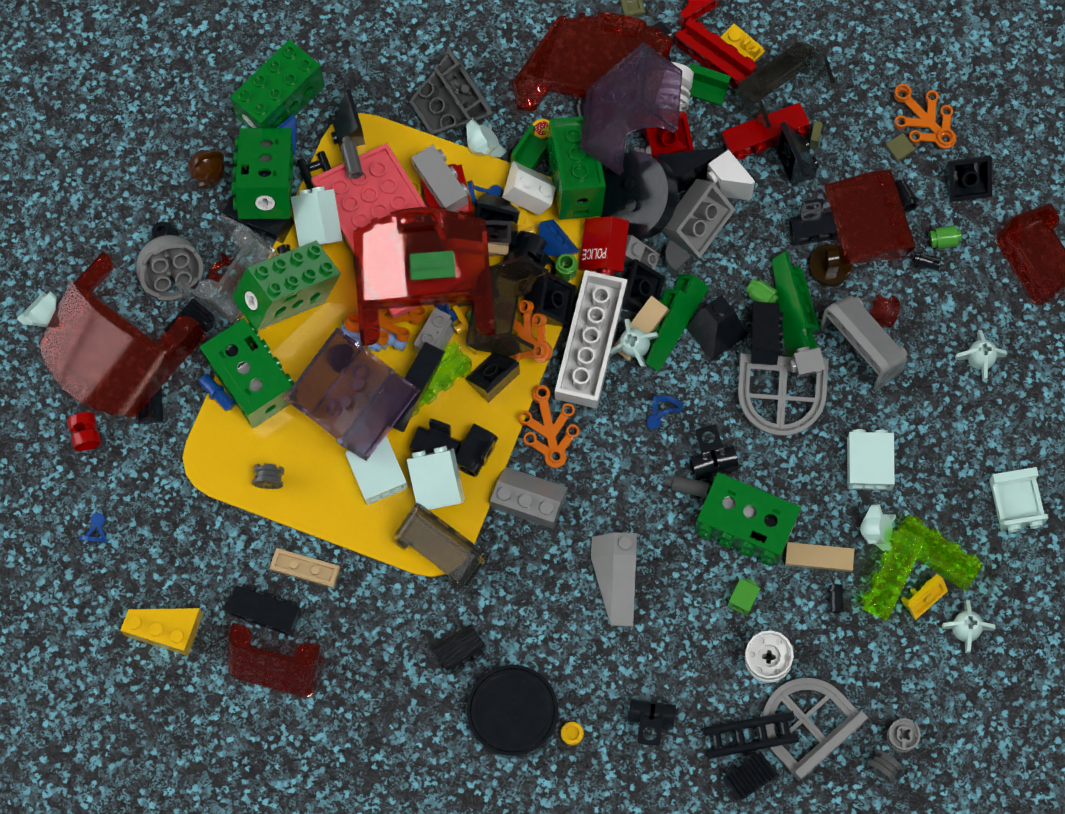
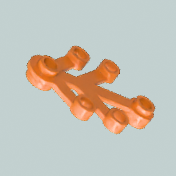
[894,84,956,149]
[494,300,553,363]
[344,301,426,345]
[518,385,579,468]

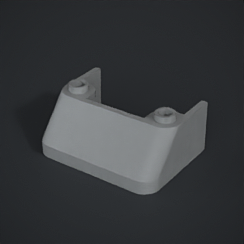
[820,295,908,392]

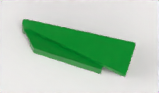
[772,252,820,357]
[645,274,709,371]

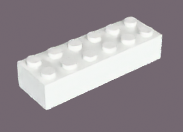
[555,270,627,409]

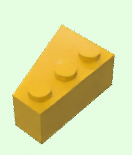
[120,608,203,656]

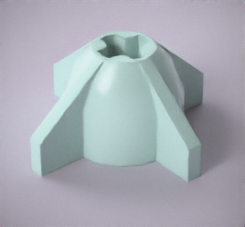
[466,119,507,157]
[17,291,57,327]
[610,319,659,367]
[955,330,1007,381]
[860,504,896,551]
[942,600,995,653]

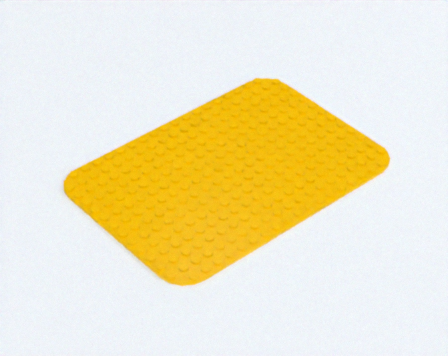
[182,113,601,578]

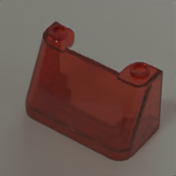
[996,203,1065,305]
[228,622,325,697]

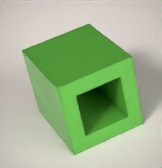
[727,578,761,617]

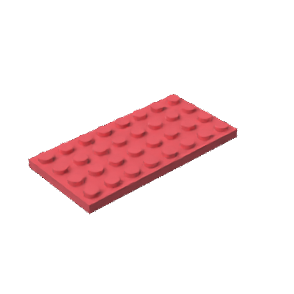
[311,143,471,319]

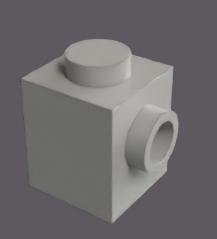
[790,346,825,378]

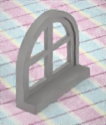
[738,354,829,436]
[762,678,868,782]

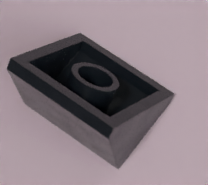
[944,155,992,202]
[622,259,665,313]
[465,350,520,403]

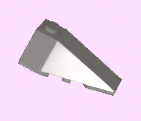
[591,532,637,627]

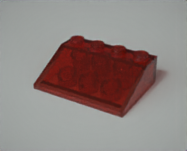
[824,169,916,264]

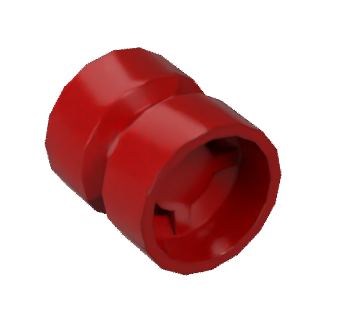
[67,412,102,451]

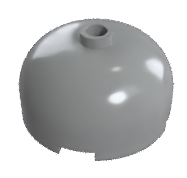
[136,235,203,300]

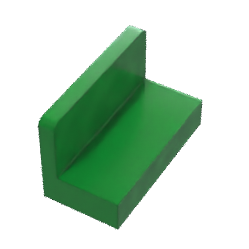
[689,63,731,106]
[510,124,547,170]
[410,251,456,281]

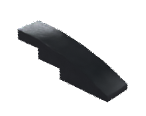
[383,342,446,432]

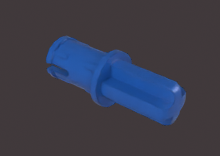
[198,374,235,411]

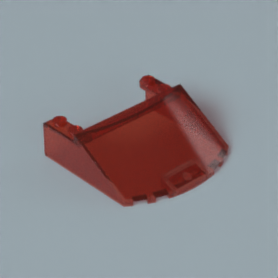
[512,12,673,133]
[353,207,495,346]
[39,251,206,417]

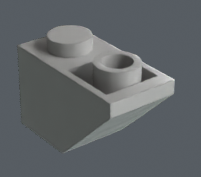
[624,235,660,270]

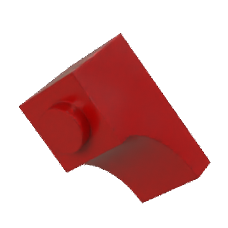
[679,0,719,27]

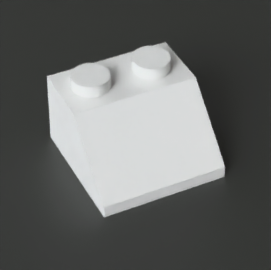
[706,150,755,200]
[502,161,556,216]

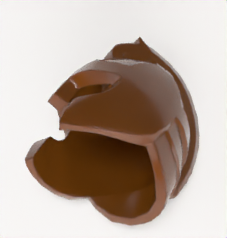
[188,150,225,189]

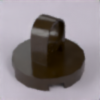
[809,244,852,287]

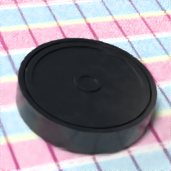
[601,151,678,240]
[467,665,558,759]

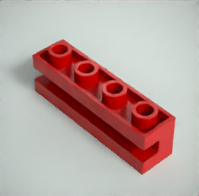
[674,18,757,92]
[720,102,810,161]

